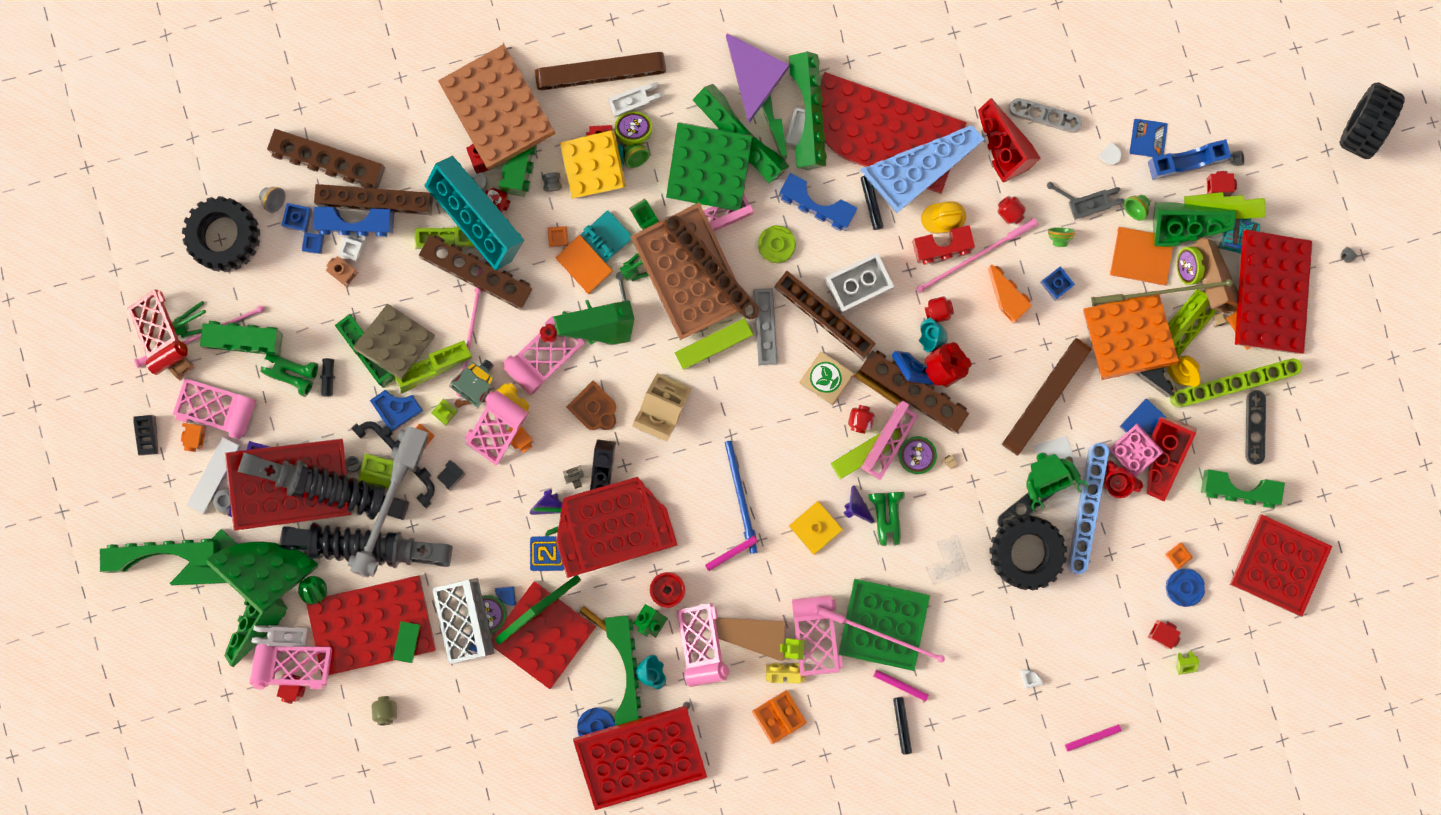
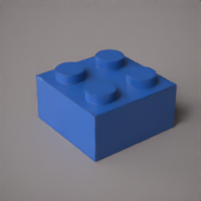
[281,203,312,233]
[1040,266,1075,301]

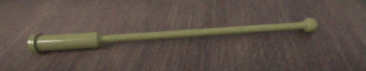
[1091,279,1233,306]

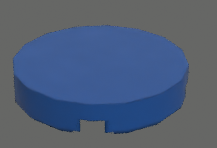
[1165,568,1205,607]
[577,707,615,736]

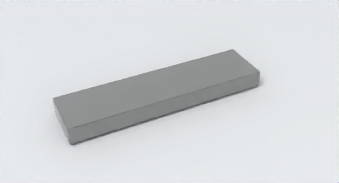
[754,288,778,366]

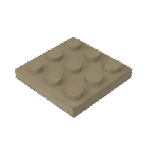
[354,303,435,380]

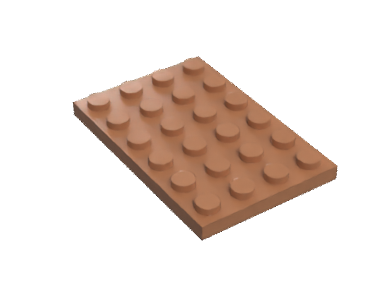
[438,44,556,171]
[630,202,748,340]

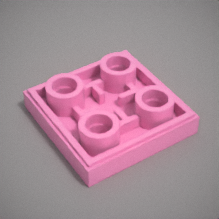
[1109,423,1164,477]

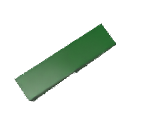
[761,94,787,160]
[335,314,395,388]

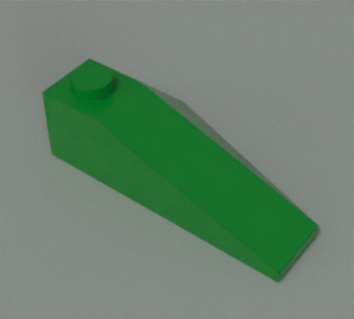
[1153,202,1236,247]
[553,300,635,345]
[224,598,288,667]

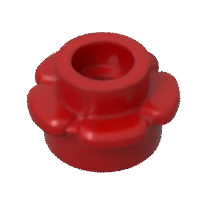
[540,324,558,342]

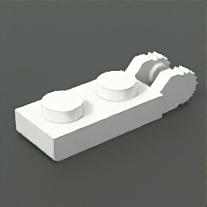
[608,82,663,118]
[252,625,308,647]

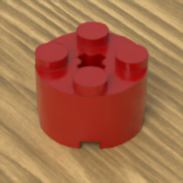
[925,342,972,388]

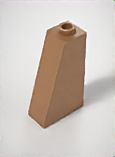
[1190,238,1238,314]
[715,618,785,661]

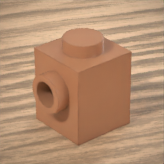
[325,256,359,287]

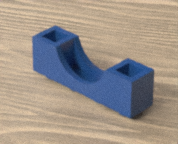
[1148,139,1231,180]
[779,173,857,231]
[313,207,394,237]

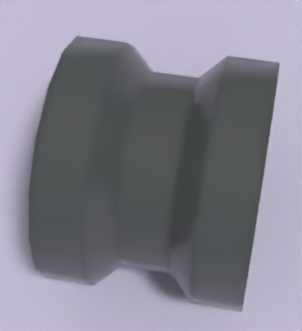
[542,172,562,192]

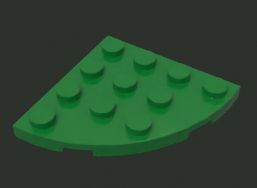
[206,541,318,614]

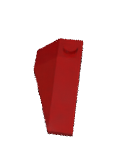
[978,98,1041,183]

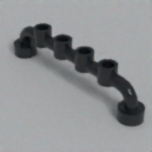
[351,421,435,509]

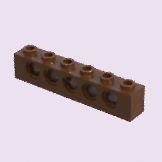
[267,128,385,189]
[314,184,433,215]
[419,235,532,311]
[774,271,876,361]
[859,350,969,434]

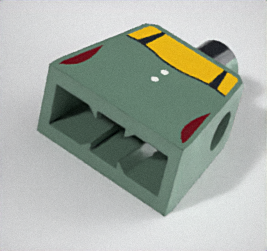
[449,359,494,408]

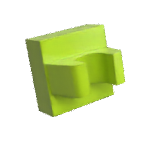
[431,399,458,426]
[780,638,805,660]
[1176,651,1199,675]

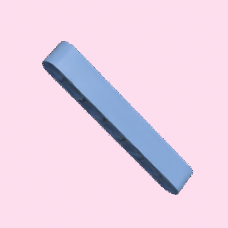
[1068,443,1109,574]

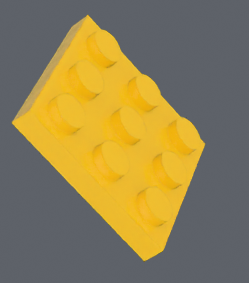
[560,130,626,199]

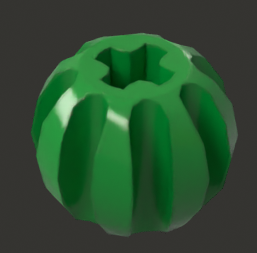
[298,576,327,604]

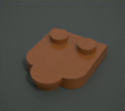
[566,380,616,430]

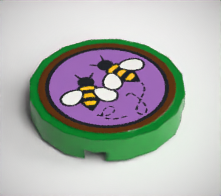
[898,436,937,475]
[468,595,507,634]

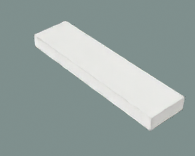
[186,437,241,514]

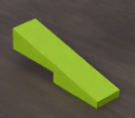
[414,227,475,249]
[674,318,754,370]
[394,340,472,394]

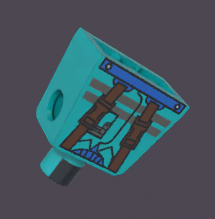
[1218,218,1260,254]

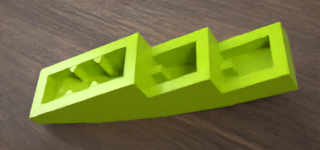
[1184,192,1266,219]
[830,425,907,480]

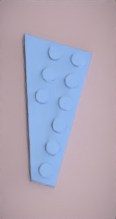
[860,125,985,213]

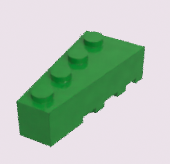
[499,145,537,197]
[200,321,283,356]

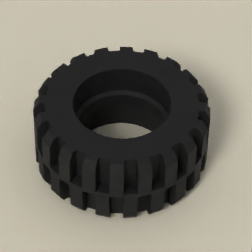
[1339,82,1405,159]
[182,196,260,272]
[989,515,1067,591]

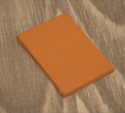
[555,235,613,294]

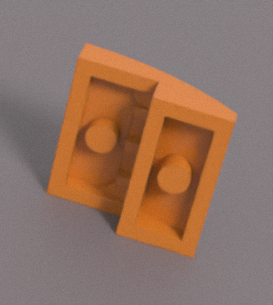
[752,690,807,744]

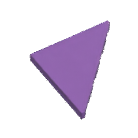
[726,33,789,122]

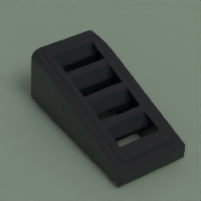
[133,415,158,456]

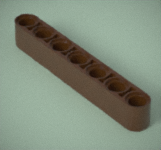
[535,52,666,90]
[663,215,759,320]
[1002,338,1092,456]

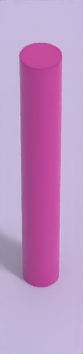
[705,536,758,571]
[873,669,929,702]
[1065,724,1122,752]

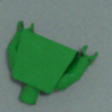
[1026,452,1088,512]

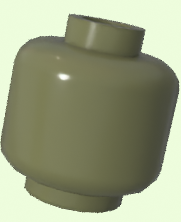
[371,696,397,726]

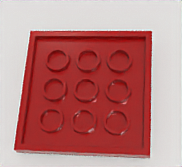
[1229,514,1333,617]
[492,581,596,689]

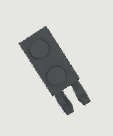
[1068,187,1124,220]

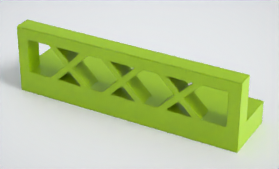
[1168,289,1217,357]

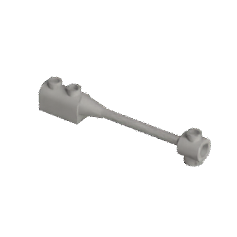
[348,426,429,578]

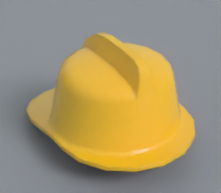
[921,201,966,233]
[1167,356,1201,387]

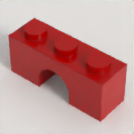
[912,225,975,265]

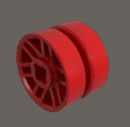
[650,572,685,608]

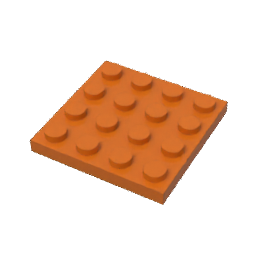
[1083,294,1179,380]

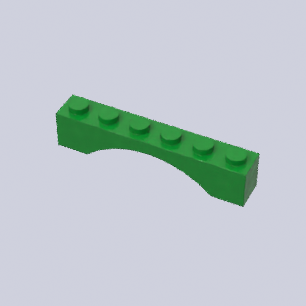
[789,51,827,170]
[693,84,790,183]
[100,538,220,573]
[605,615,642,726]

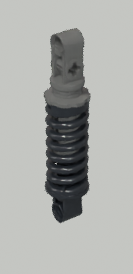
[238,453,410,520]
[279,522,453,568]

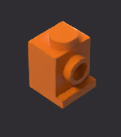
[181,423,206,452]
[506,426,534,453]

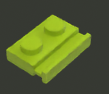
[358,453,394,489]

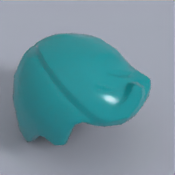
[919,318,948,353]
[636,655,666,690]

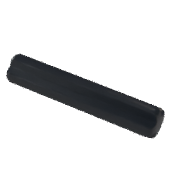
[861,176,884,230]
[893,697,912,755]

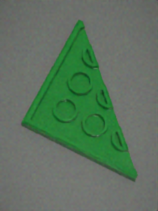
[169,529,238,586]
[494,575,581,645]

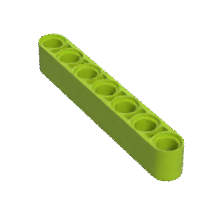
[1170,358,1302,408]

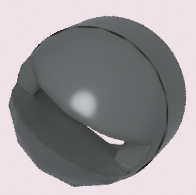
[1230,150,1244,166]
[1340,246,1358,263]
[345,456,361,472]

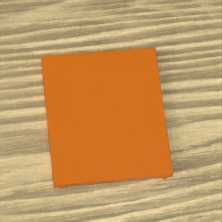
[1110,227,1173,286]

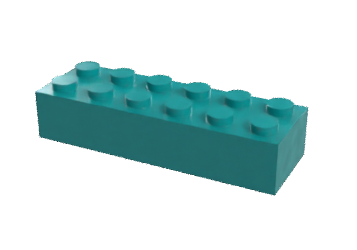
[424,155,524,271]

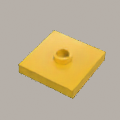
[789,501,843,555]

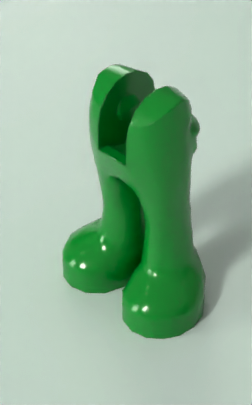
[260,354,318,397]
[868,492,905,546]

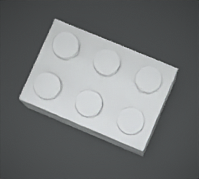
[824,253,894,314]

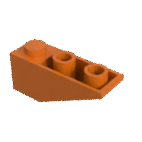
[988,264,1032,323]

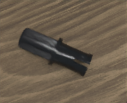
[320,358,335,397]

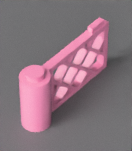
[503,316,585,396]
[173,378,257,439]
[465,390,529,466]
[792,595,843,676]
[677,603,729,687]
[249,644,332,690]

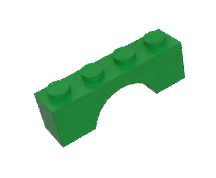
[1201,469,1285,509]

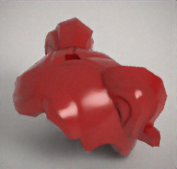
[1103,460,1143,498]

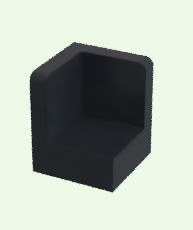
[437,460,466,491]

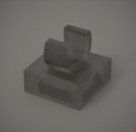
[563,465,585,489]

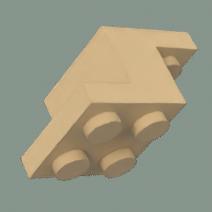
[632,373,692,442]

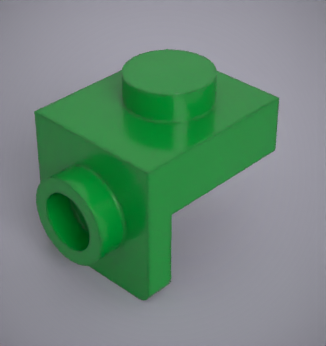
[629,199,659,230]

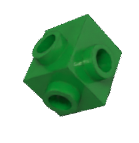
[633,604,668,638]

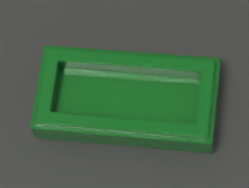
[393,621,421,663]

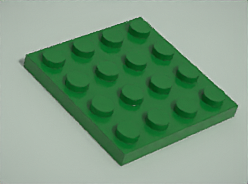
[666,122,753,211]
[838,579,930,671]

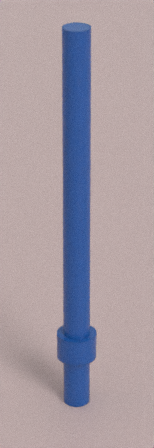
[725,440,758,554]

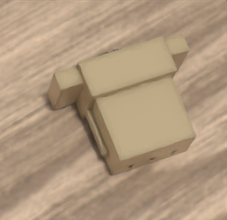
[1213,313,1228,327]
[941,454,957,469]

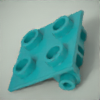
[580,210,631,263]

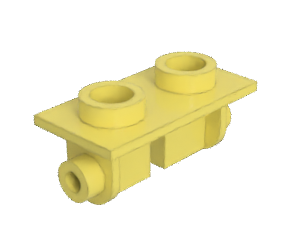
[766,663,805,684]

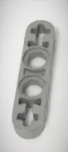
[1009,98,1082,133]

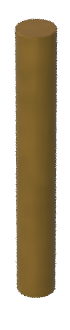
[854,371,903,405]
[579,606,606,632]

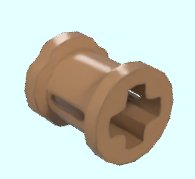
[169,357,195,380]

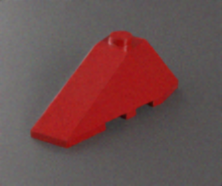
[1147,417,1197,502]

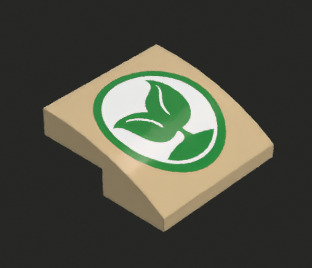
[799,351,855,406]

